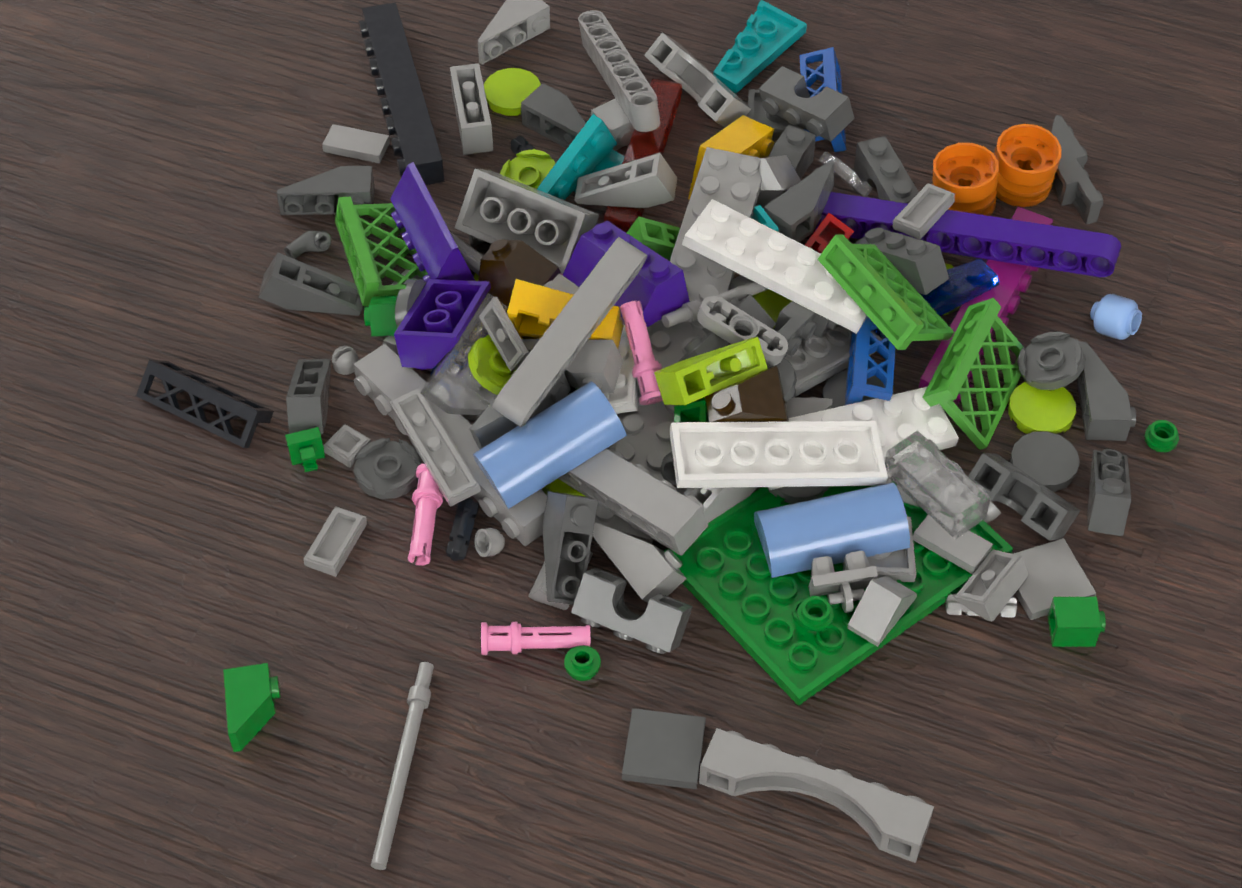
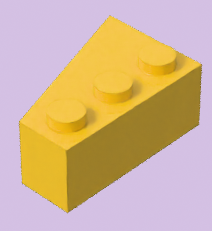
[688,115,774,200]
[507,279,624,349]

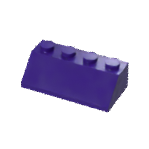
[390,162,475,283]
[563,221,690,327]

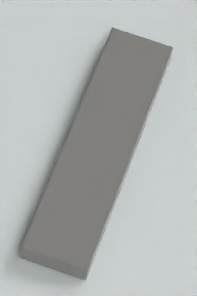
[390,387,481,507]

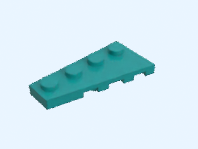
[713,0,807,93]
[537,114,617,200]

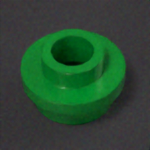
[1144,420,1179,452]
[797,596,834,631]
[564,645,601,681]

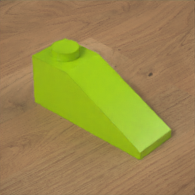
[654,337,768,405]

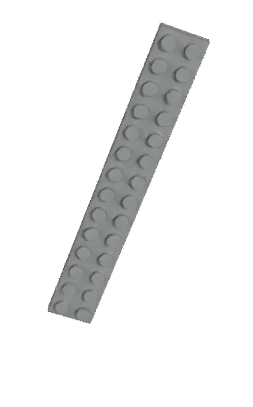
[595,147,762,544]

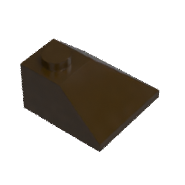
[478,239,561,312]
[705,366,789,422]

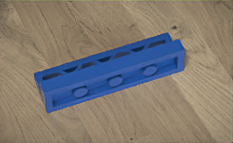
[800,47,847,153]
[845,317,896,405]

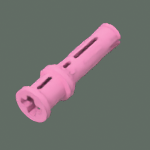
[620,301,663,405]
[408,464,443,565]
[481,622,591,655]

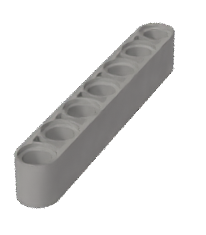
[578,10,661,132]
[492,237,648,427]

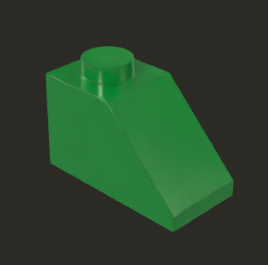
[223,663,281,752]

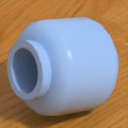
[1090,294,1142,340]

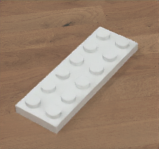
[682,199,868,334]
[768,387,959,490]
[669,421,888,488]

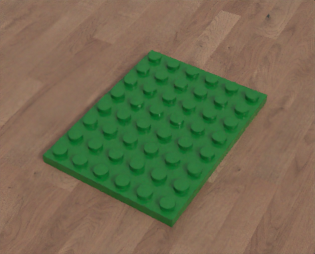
[664,456,1013,706]

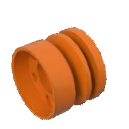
[994,124,1062,207]
[932,143,999,216]

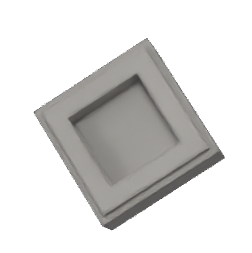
[323,424,371,468]

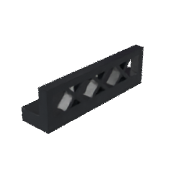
[136,359,274,448]

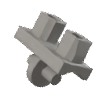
[808,551,878,613]

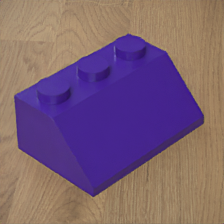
[394,279,491,370]

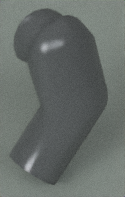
[284,231,331,259]

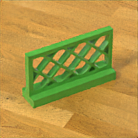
[335,197,428,306]
[817,234,955,350]
[922,298,1023,450]

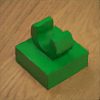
[285,427,325,472]

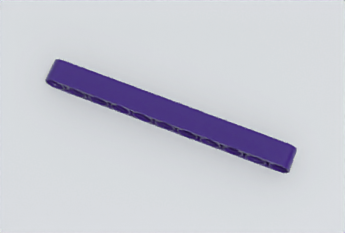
[788,189,1121,277]

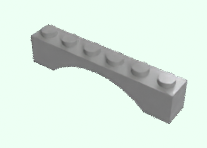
[699,728,934,863]

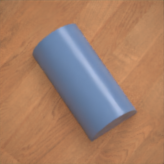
[473,381,627,509]
[754,482,910,578]

